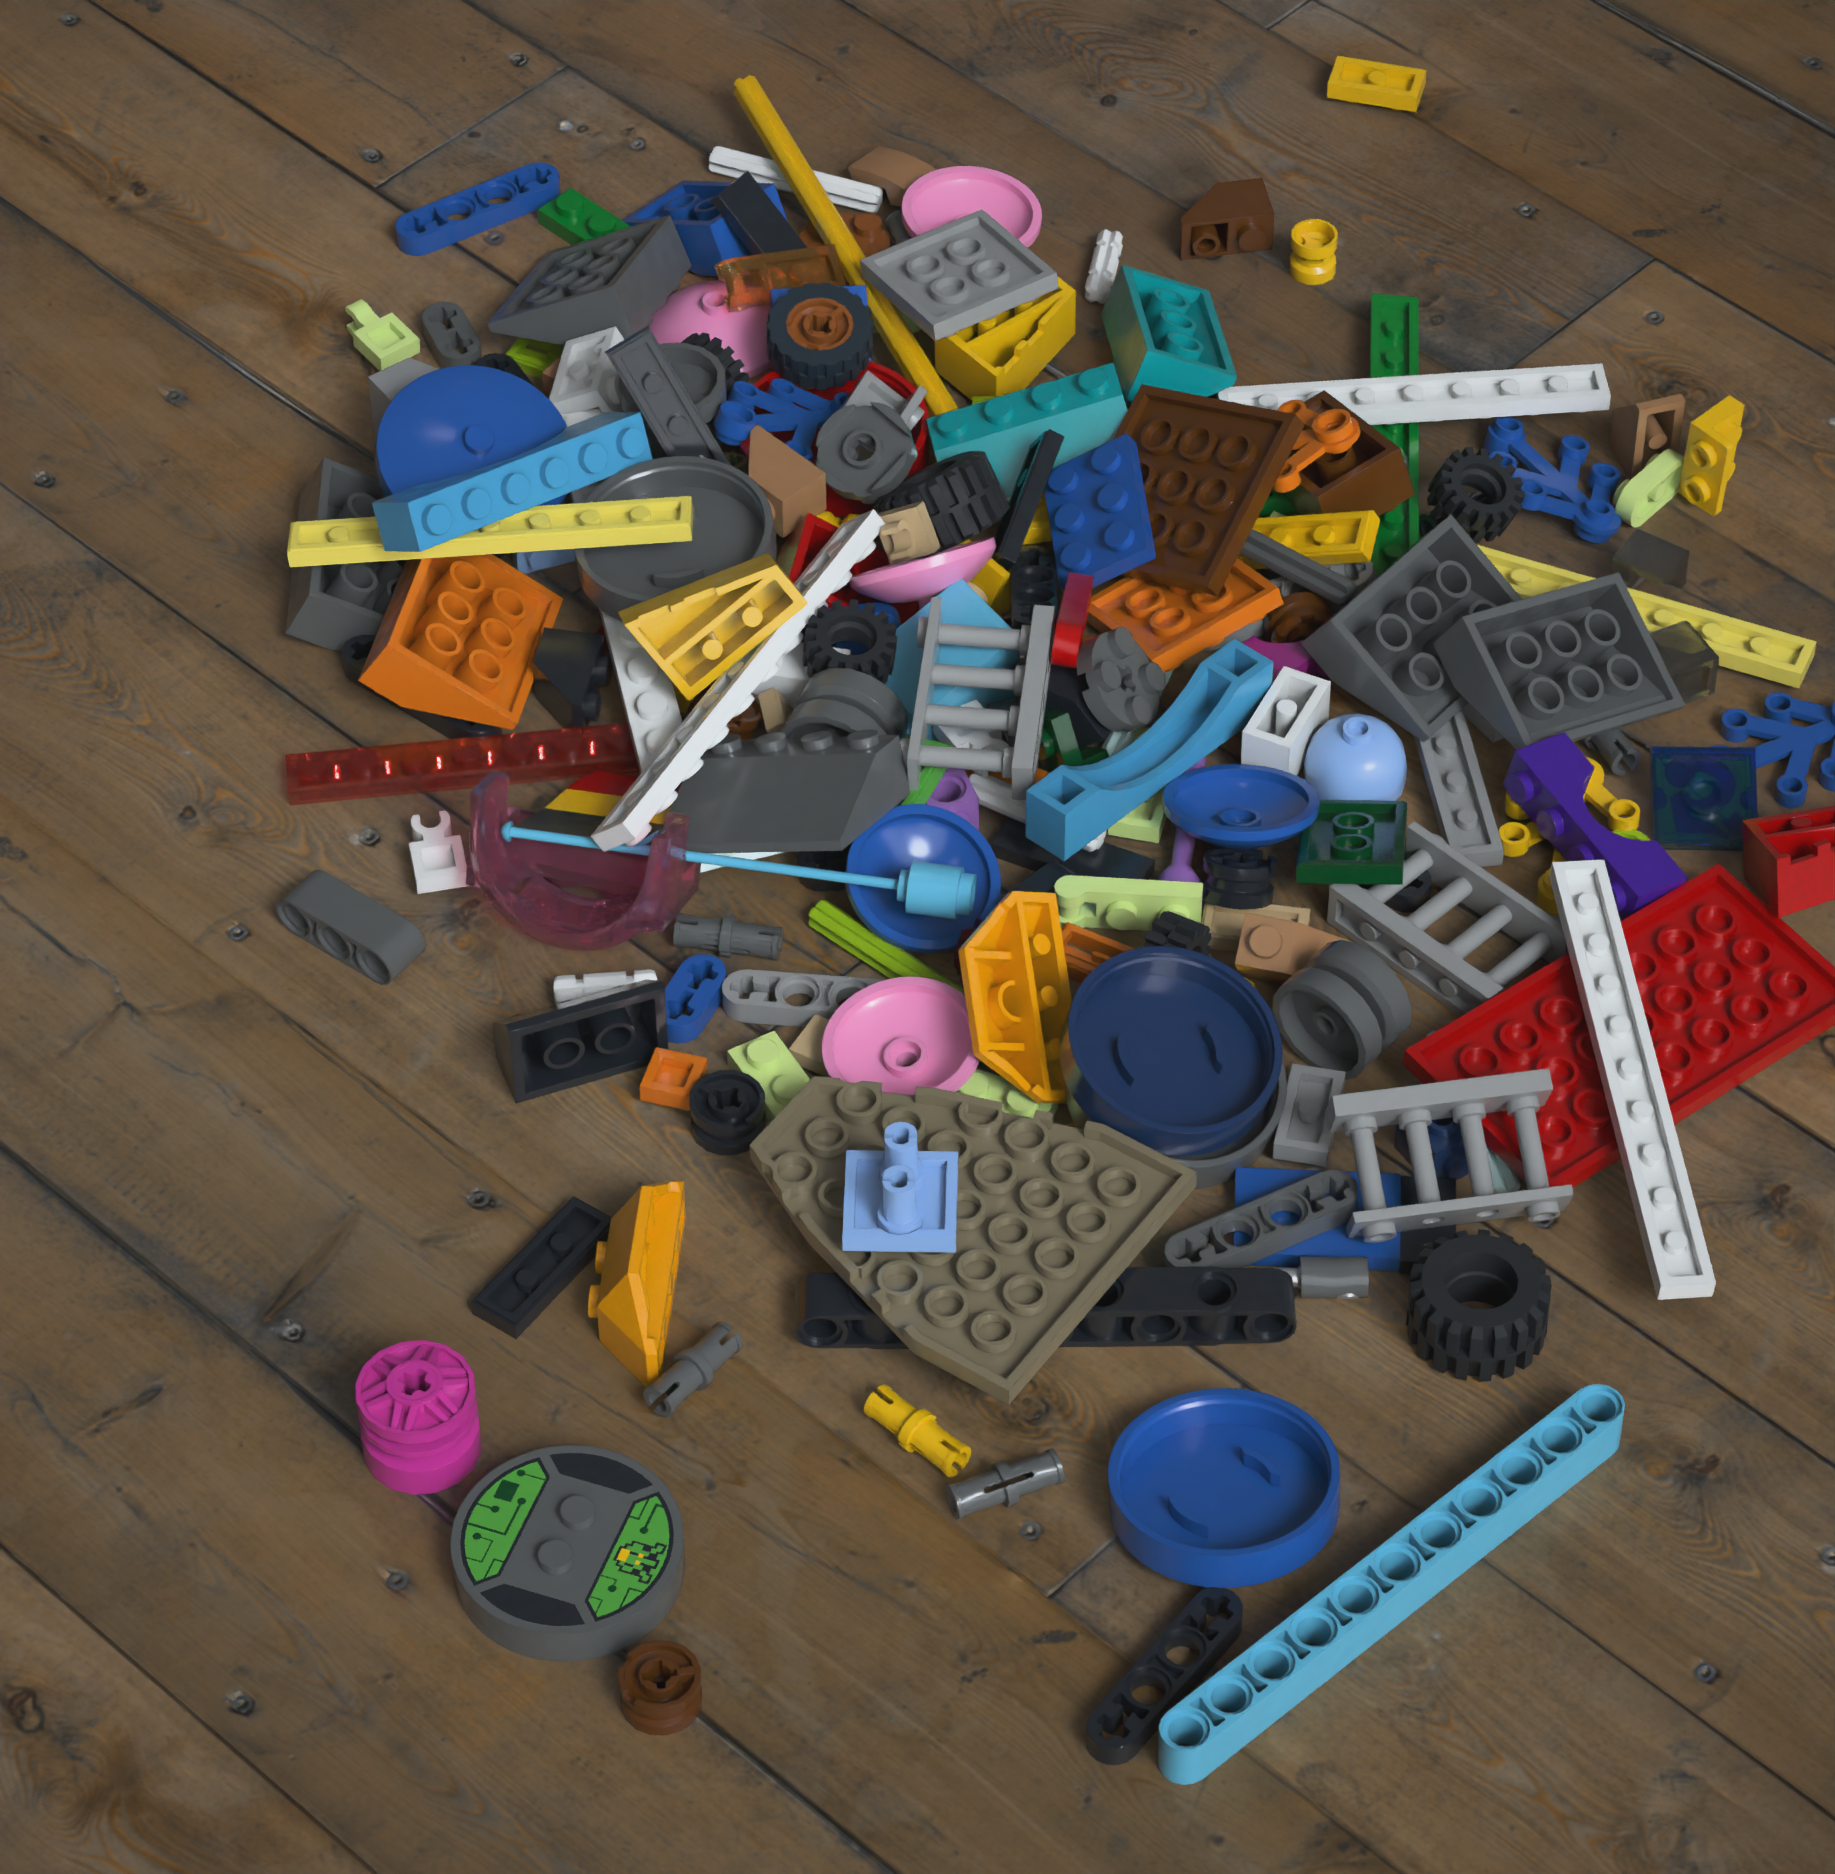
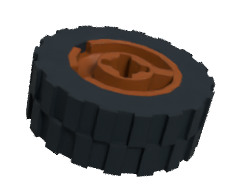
[767,283,873,390]

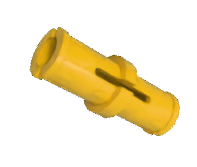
[864,1384,972,1478]

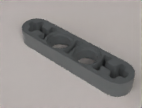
[1164,1170,1359,1268]

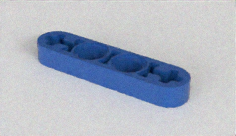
[395,163,560,256]

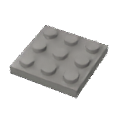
[860,209,1058,341]

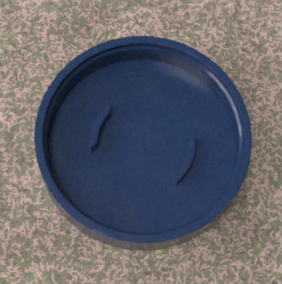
[1059,946,1283,1156]

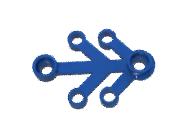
[714,378,850,461]
[1483,416,1621,543]
[1699,692,1835,809]

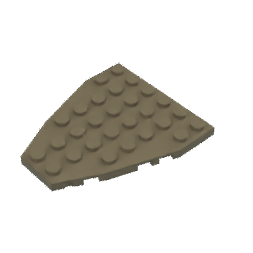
[750,1076,1197,1405]

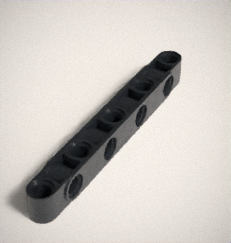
[795,1267,1297,1349]

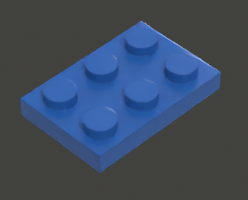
[1044,433,1156,592]

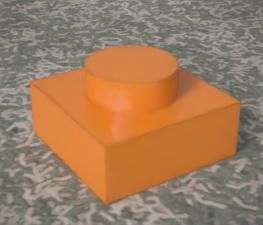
[639,1047,708,1111]

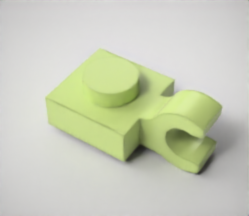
[345,299,420,371]

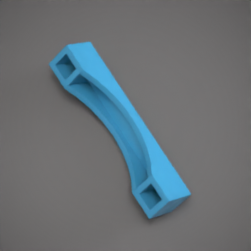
[372,412,652,552]
[1026,638,1273,861]

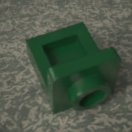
[1039,709,1109,773]

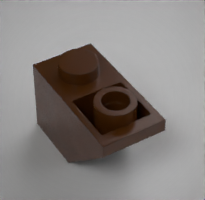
[1179,178,1274,260]

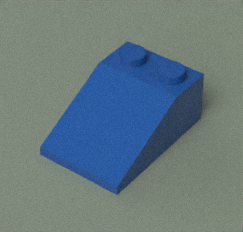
[622,181,788,280]

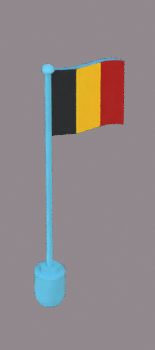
[501,771,977,920]

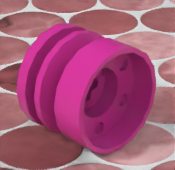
[355,1340,482,1495]

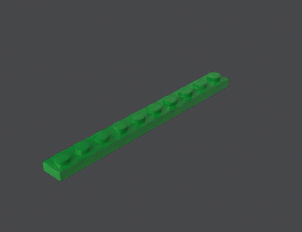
[1369,293,1419,577]

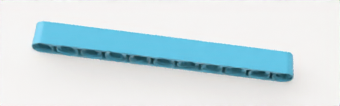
[1157,1384,1625,1785]

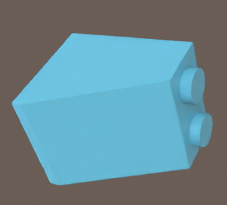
[885,579,1019,742]

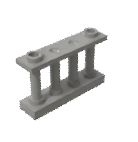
[900,597,1055,800]
[1327,821,1568,1017]
[1325,1068,1574,1243]

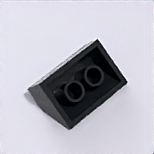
[493,979,668,1103]

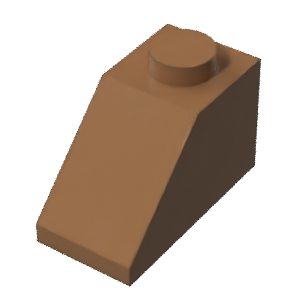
[1609,394,1685,480]
[748,425,827,538]
[1235,912,1352,984]

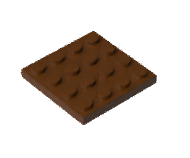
[1114,384,1304,596]

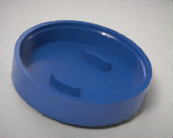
[1108,1388,1340,1588]

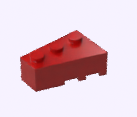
[1742,805,1835,918]

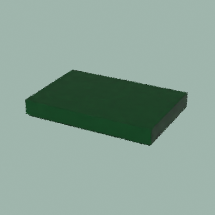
[1296,800,1407,885]

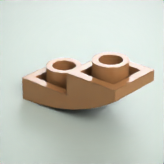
[848,146,937,206]

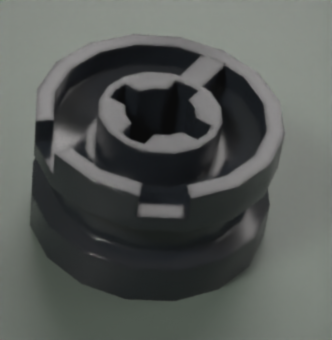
[1201,847,1277,909]
[689,1070,766,1155]

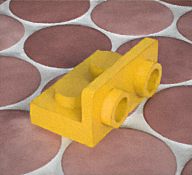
[1678,395,1745,517]

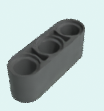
[276,870,426,985]

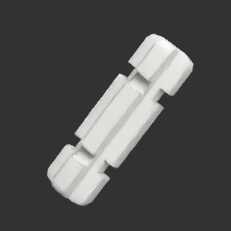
[1085,229,1123,304]
[553,969,657,1004]

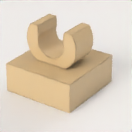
[878,501,941,565]

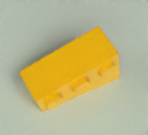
[935,276,1076,400]

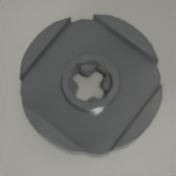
[816,402,918,504]
[1076,627,1166,732]

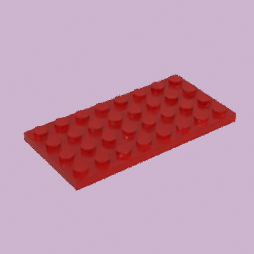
[1402,863,1835,1188]

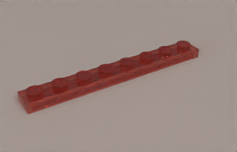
[286,717,683,806]

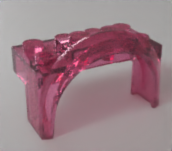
[466,770,701,951]

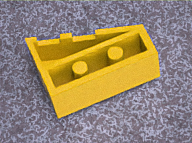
[618,553,808,701]

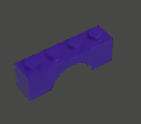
[1503,732,1688,921]

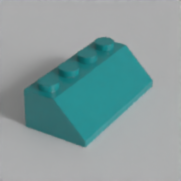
[1101,265,1237,404]
[926,362,1128,498]

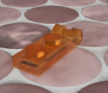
[715,244,847,312]

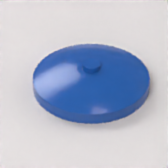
[375,365,567,506]

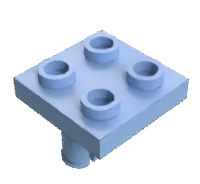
[842,1122,958,1253]

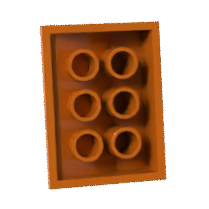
[358,554,564,730]

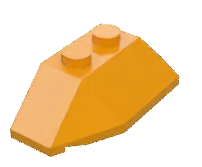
[958,891,1072,1104]
[588,1180,686,1387]

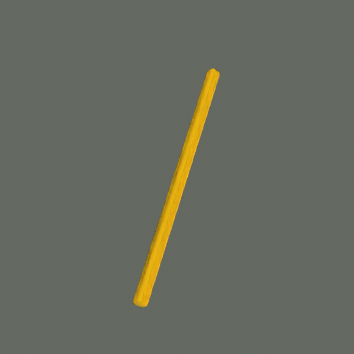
[734,75,959,417]

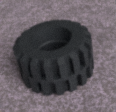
[873,451,1010,559]
[1406,1229,1552,1382]

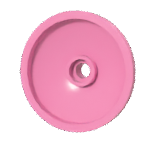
[901,166,1042,248]
[647,281,772,378]
[849,537,997,609]
[822,977,980,1095]

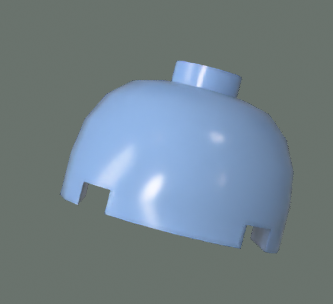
[1303,713,1407,801]

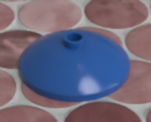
[1163,764,1320,850]
[845,804,1001,953]

